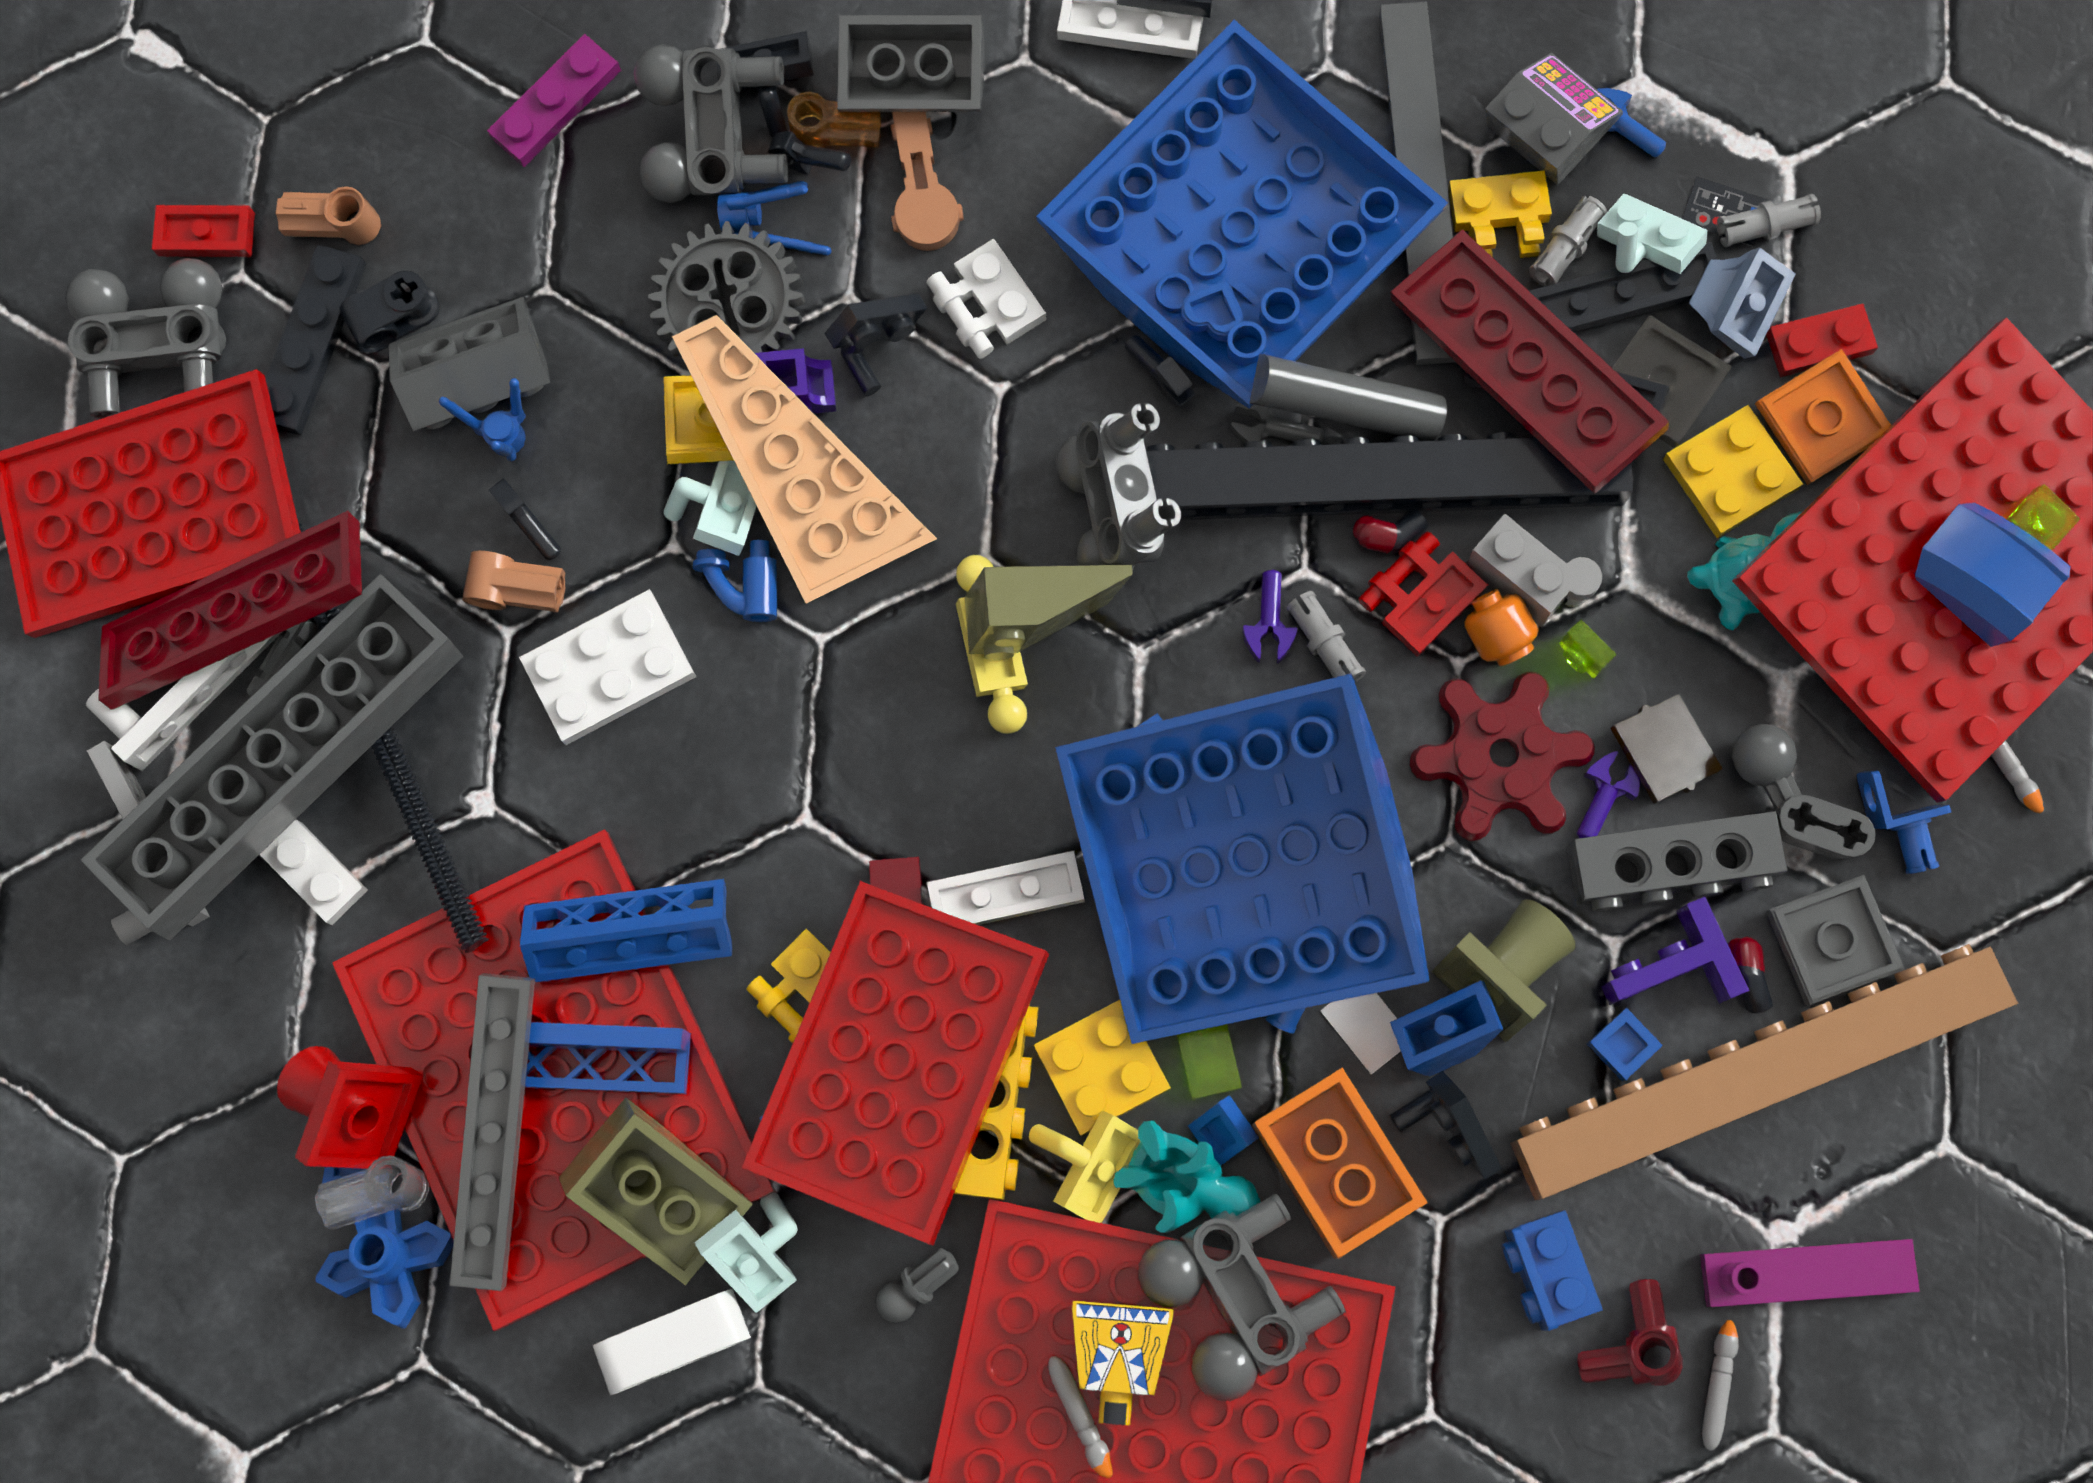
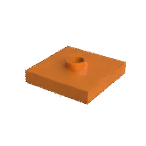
[1755,349,1891,485]

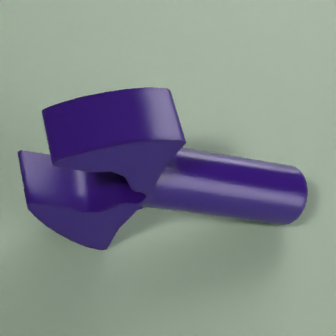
[1242,570,1297,664]
[1577,751,1640,838]

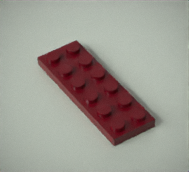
[1390,229,1669,494]
[98,511,362,710]

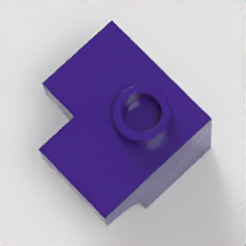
[755,348,837,414]

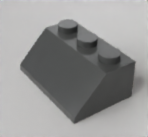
[837,15,985,112]
[389,297,550,431]

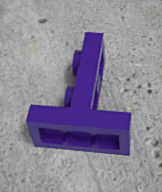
[1602,897,1749,1005]

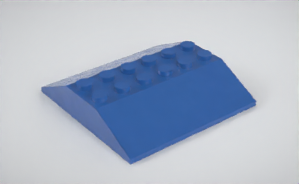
[1036,20,1448,409]
[1055,673,1429,1044]

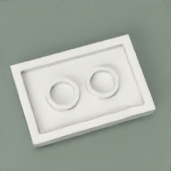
[519,589,696,745]

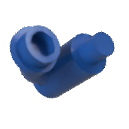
[693,540,777,622]

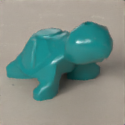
[1687,512,1802,631]
[1113,1121,1261,1233]

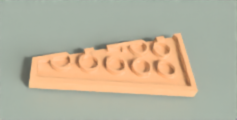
[672,315,937,603]

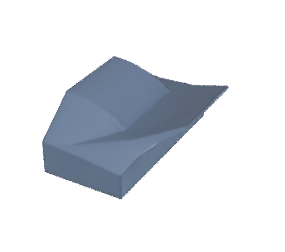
[1689,248,1795,359]

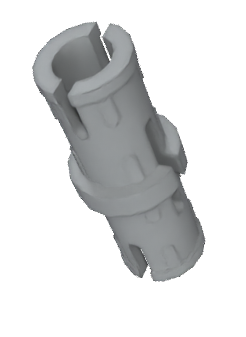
[1717,194,1821,247]
[1529,196,1608,287]
[1286,591,1366,681]

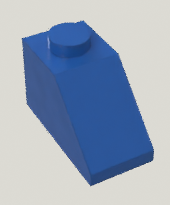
[1390,981,1503,1077]

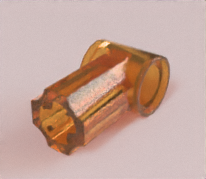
[787,92,881,148]

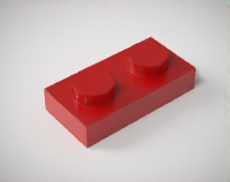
[152,205,255,257]
[1766,304,1878,378]

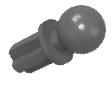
[876,1248,959,1323]

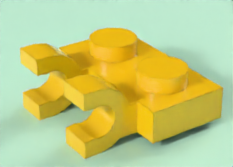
[1448,171,1552,258]

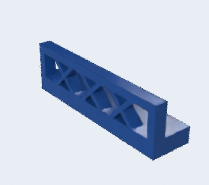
[520,879,732,982]
[525,1022,691,1095]

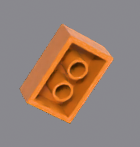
[1252,1068,1428,1259]

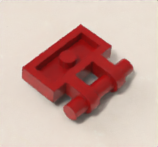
[1358,531,1488,657]

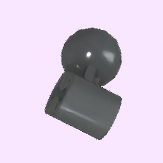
[1732,724,1876,860]

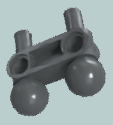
[634,44,788,203]
[65,258,226,419]
[1056,403,1181,570]
[1138,1194,1346,1401]

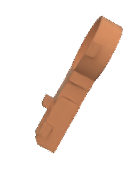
[891,112,964,251]

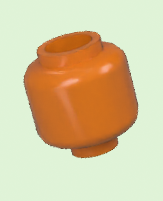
[1464,589,1539,666]

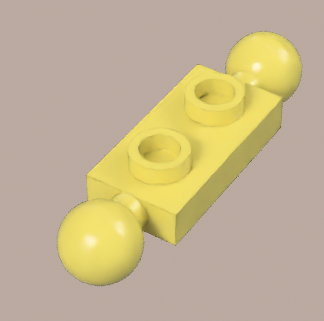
[956,555,1028,734]

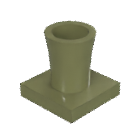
[1431,899,1576,1042]

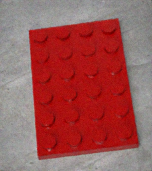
[0,369,301,638]
[742,881,1049,1245]

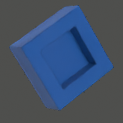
[1587,1008,1663,1082]
[1188,1095,1259,1165]

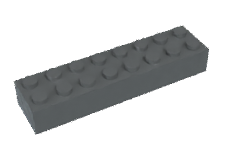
[81,574,464,941]

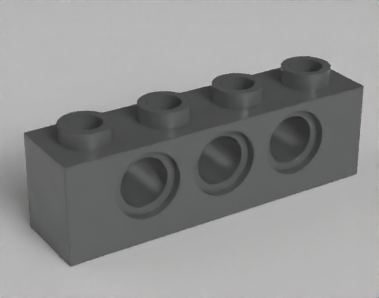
[1566,811,1788,912]

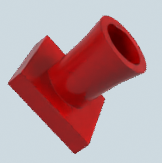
[277,1046,423,1170]

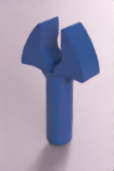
[1597,88,1666,158]

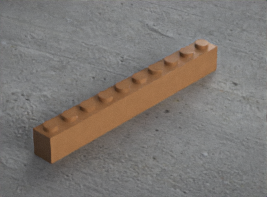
[1510,944,2018,1200]

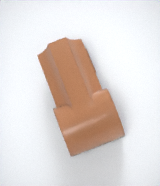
[276,186,381,245]
[462,551,566,612]

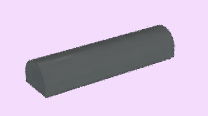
[1249,354,1447,441]

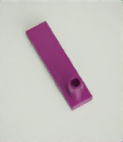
[1700,1239,1920,1307]

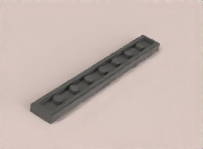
[1379,1,1456,365]

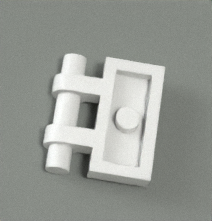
[926,239,1047,359]

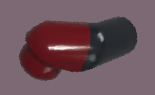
[1353,509,1429,554]
[1728,936,1773,1013]

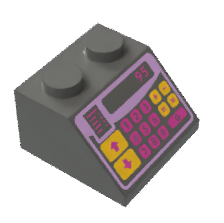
[1485,52,1623,186]

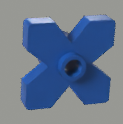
[315,1191,454,1329]

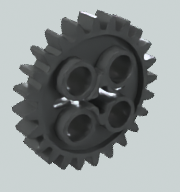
[648,221,805,363]

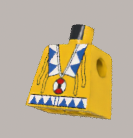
[1072,1301,1173,1425]

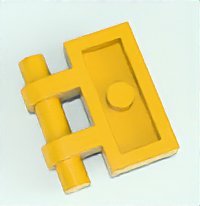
[746,929,831,1044]

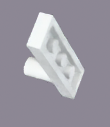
[86,632,282,771]

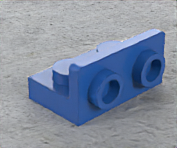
[1502,1210,1603,1331]

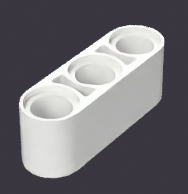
[593,1289,751,1395]

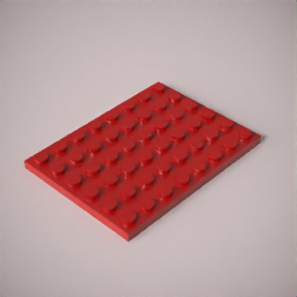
[1732,317,2093,803]
[332,829,776,1331]
[928,1199,1395,1483]

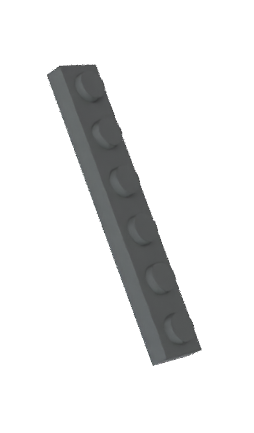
[450,973,535,1291]

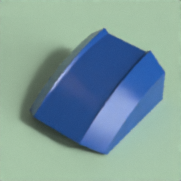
[1915,503,2071,647]

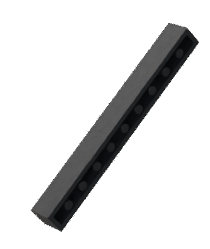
[1146,432,1633,520]

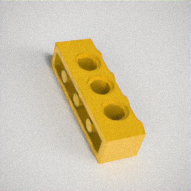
[954,1004,1038,1201]

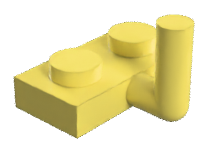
[1029,1110,1140,1223]

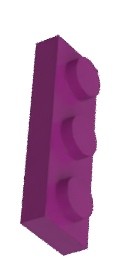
[487,34,621,167]

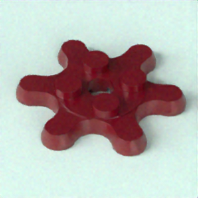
[1409,671,1595,841]

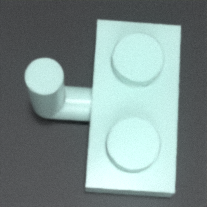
[1597,193,1708,274]
[664,461,757,556]
[695,1193,797,1313]

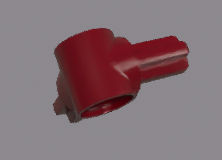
[1577,1279,1683,1386]

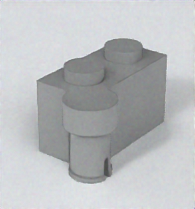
[1467,514,1602,628]

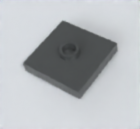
[1766,875,1905,1006]

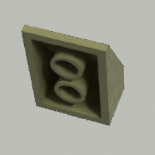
[964,565,1133,660]
[558,1097,753,1285]

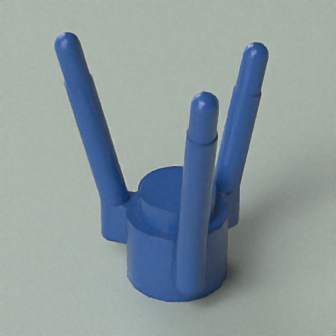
[717,181,831,255]
[439,378,526,461]

